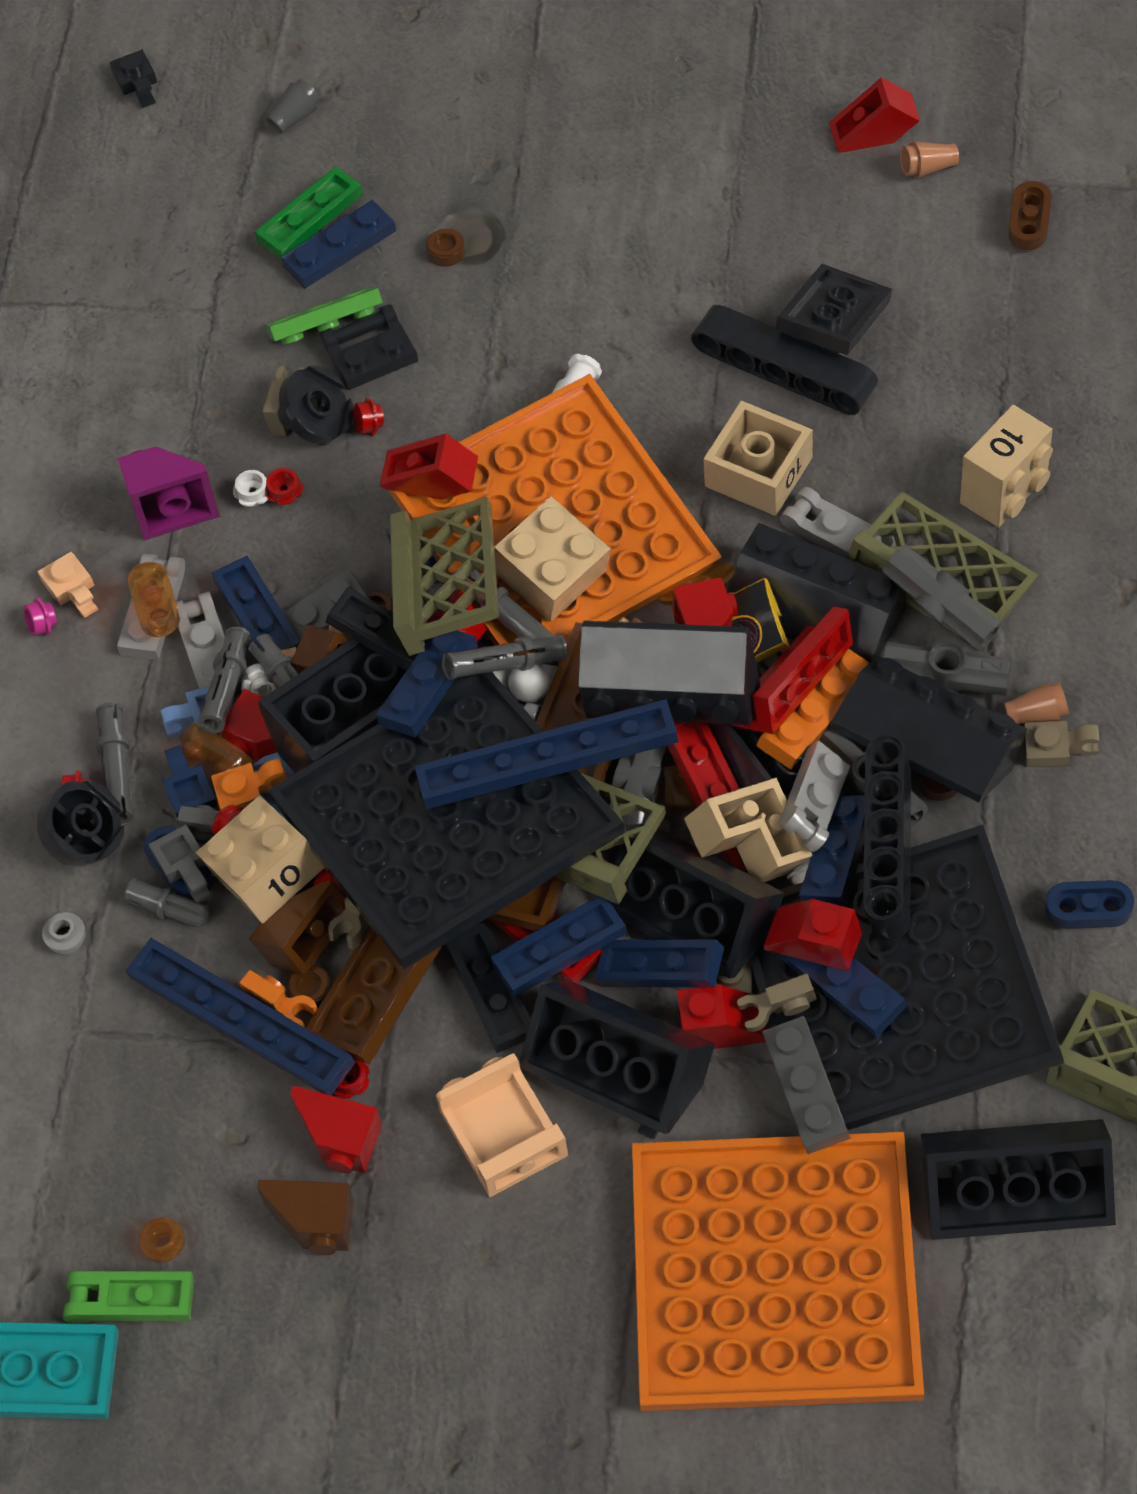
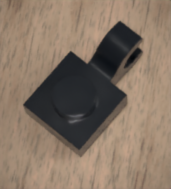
[109,49,157,108]

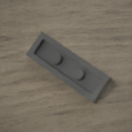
[762,1016,850,1154]

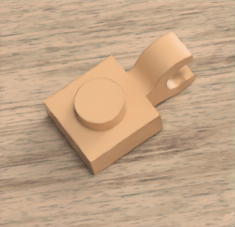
[37,551,98,618]

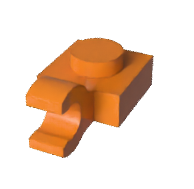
[211,759,288,810]
[239,970,317,1027]

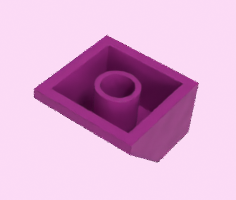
[117,446,220,541]

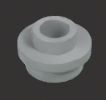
[42,912,86,954]

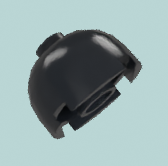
[37,780,125,866]

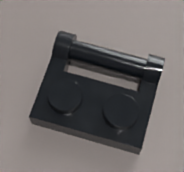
[319,303,418,390]

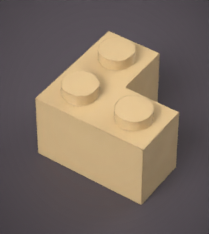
[684,778,813,882]

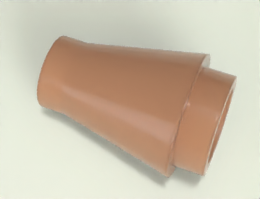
[900,141,959,179]
[1004,681,1069,725]

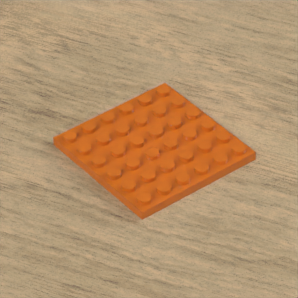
[388,373,722,656]
[632,1132,924,1412]

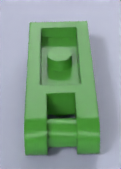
[63,1271,194,1324]

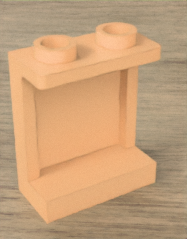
[436,1053,568,1198]

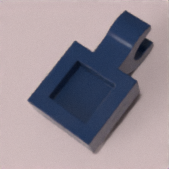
[162,745,217,817]

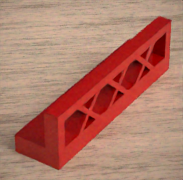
[730,606,853,734]

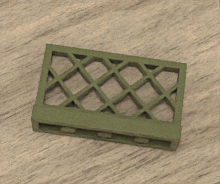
[847,492,1038,651]
[390,497,499,656]
[555,773,666,905]
[1046,989,1137,1123]

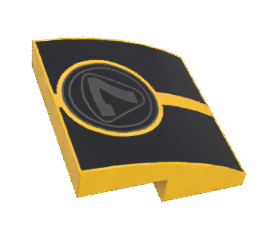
[732,578,790,663]

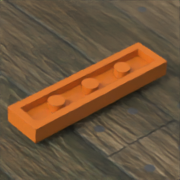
[756,649,869,770]

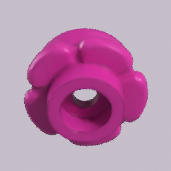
[23,597,57,636]

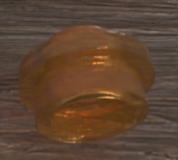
[139,1217,185,1263]

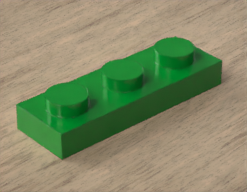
[255,166,363,260]

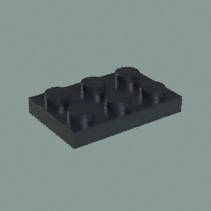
[775,264,892,355]

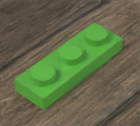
[265,286,383,345]

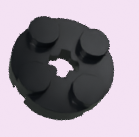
[278,365,354,446]

